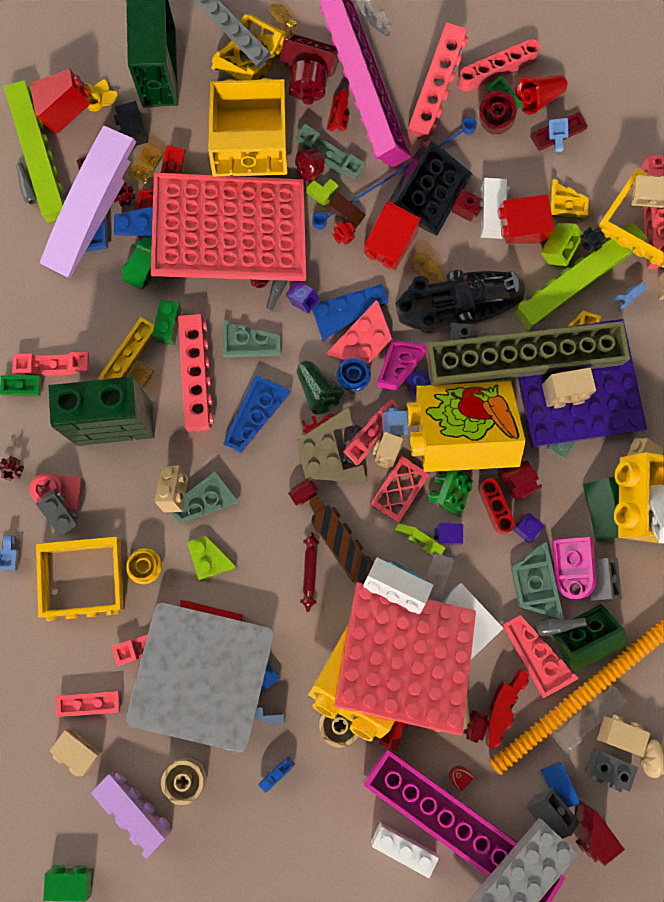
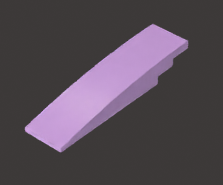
[40,125,136,279]

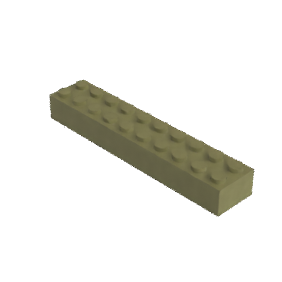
[425,321,630,385]

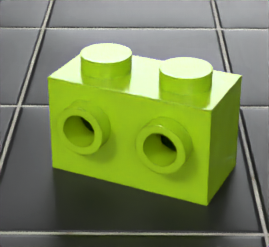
[540,223,583,266]

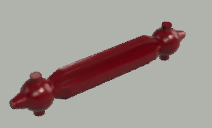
[300,532,319,612]

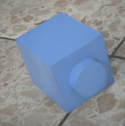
[382,407,409,436]

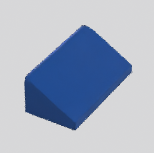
[541,762,580,807]

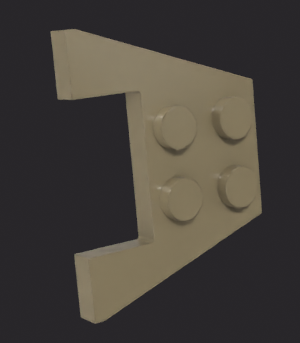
[296,408,367,483]

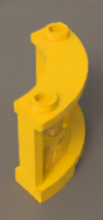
[211,14,289,81]

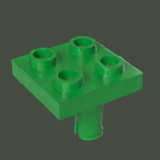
[428,470,473,517]

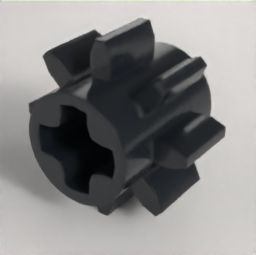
[581,227,605,252]

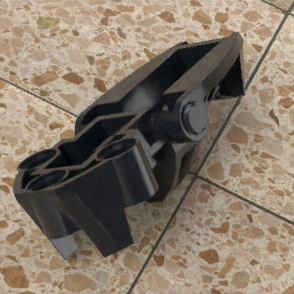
[395,270,525,333]

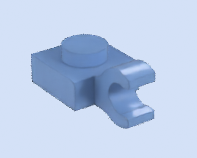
[548,118,568,153]
[613,282,648,311]
[0,536,19,570]

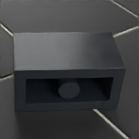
[113,101,148,146]

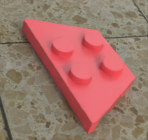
[326,300,392,365]

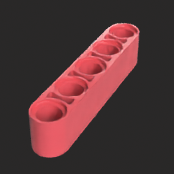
[457,39,540,91]

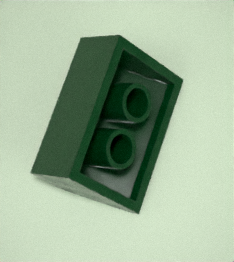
[583,476,619,542]
[551,604,628,673]

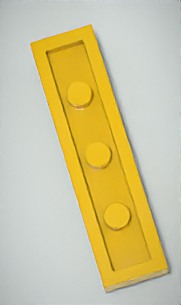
[98,317,154,380]

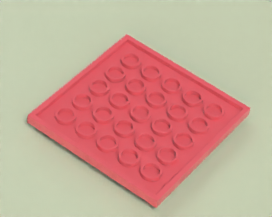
[334,582,476,735]

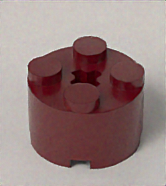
[289,60,327,105]
[479,91,517,135]
[498,455,542,500]

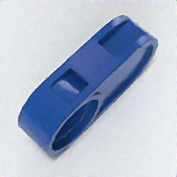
[258,756,295,793]

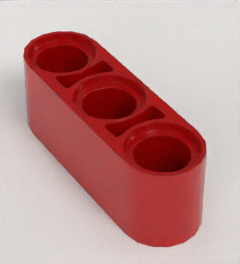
[478,478,515,534]

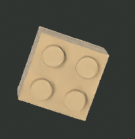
[542,368,596,408]

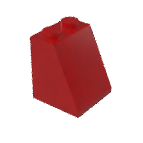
[30,69,91,134]
[497,194,555,244]
[363,201,421,270]

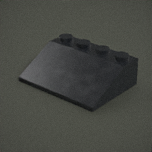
[389,140,472,235]

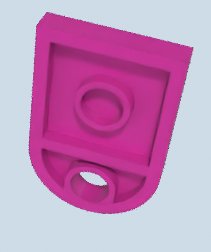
[552,537,597,599]

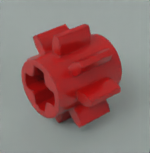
[332,221,356,245]

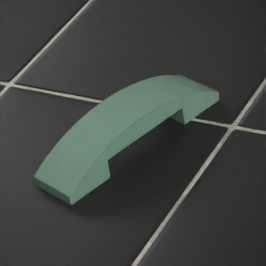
[295,124,366,179]

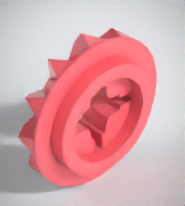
[30,473,62,502]

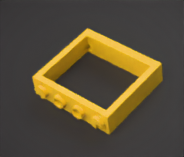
[598,168,664,268]
[36,537,124,621]

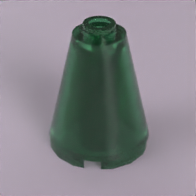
[296,361,345,415]

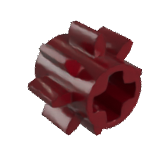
[114,182,135,207]
[0,456,24,481]

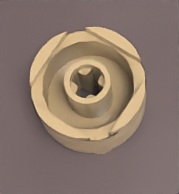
[319,713,358,748]
[161,757,207,805]

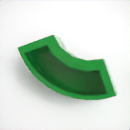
[122,236,153,290]

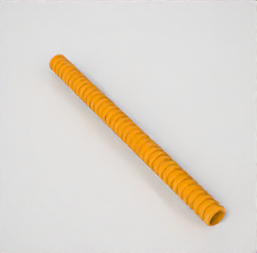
[489,618,664,775]

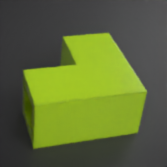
[306,179,339,207]

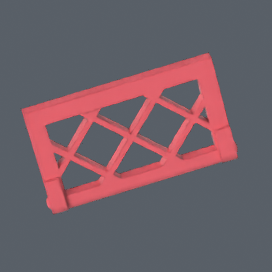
[370,456,430,523]

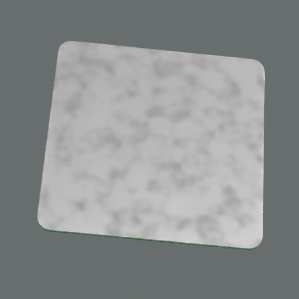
[126,603,274,752]

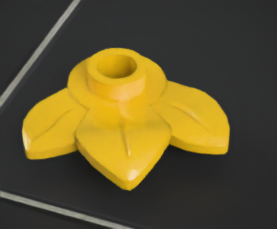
[85,79,118,111]

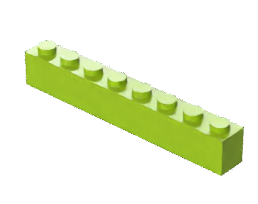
[3,80,66,223]
[515,222,648,331]

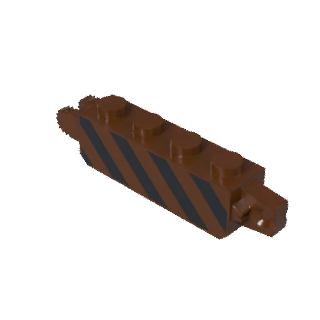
[309,497,374,584]

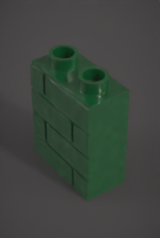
[126,0,178,107]
[48,377,154,446]

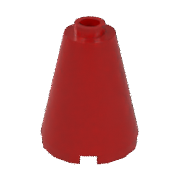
[516,75,568,115]

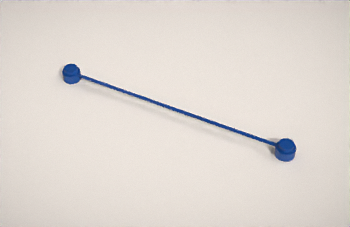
[312,117,477,229]

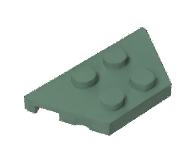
[511,542,564,619]

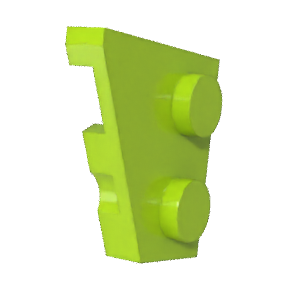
[394,523,445,555]
[187,536,236,580]

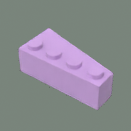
[91,771,172,859]

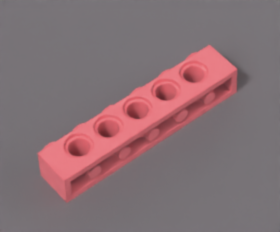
[408,22,469,141]
[641,155,664,269]
[178,314,214,432]

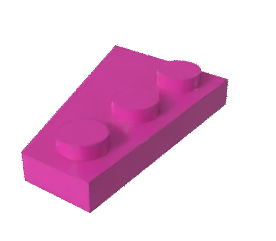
[377,340,427,390]

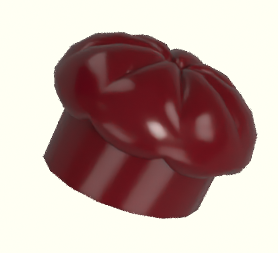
[295,148,324,182]

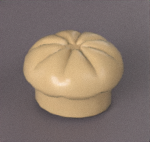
[640,739,664,778]

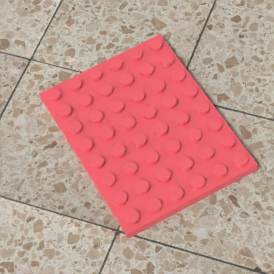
[151,173,306,281]

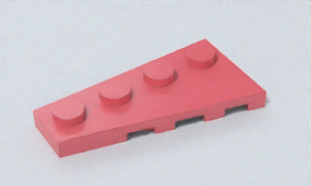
[502,615,579,698]

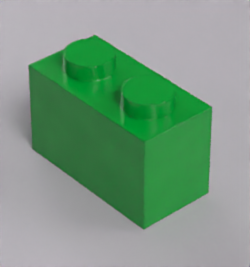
[152,299,182,345]
[43,865,93,902]

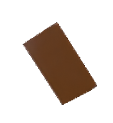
[326,192,366,229]

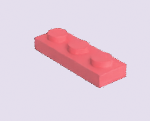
[56,691,121,717]

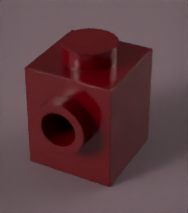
[452,189,482,222]

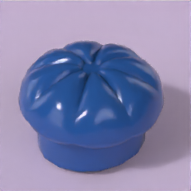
[337,358,371,392]

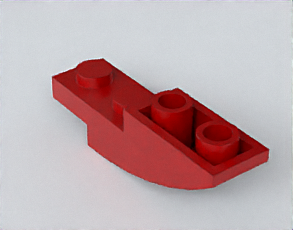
[485,669,530,750]

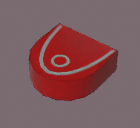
[449,765,475,792]

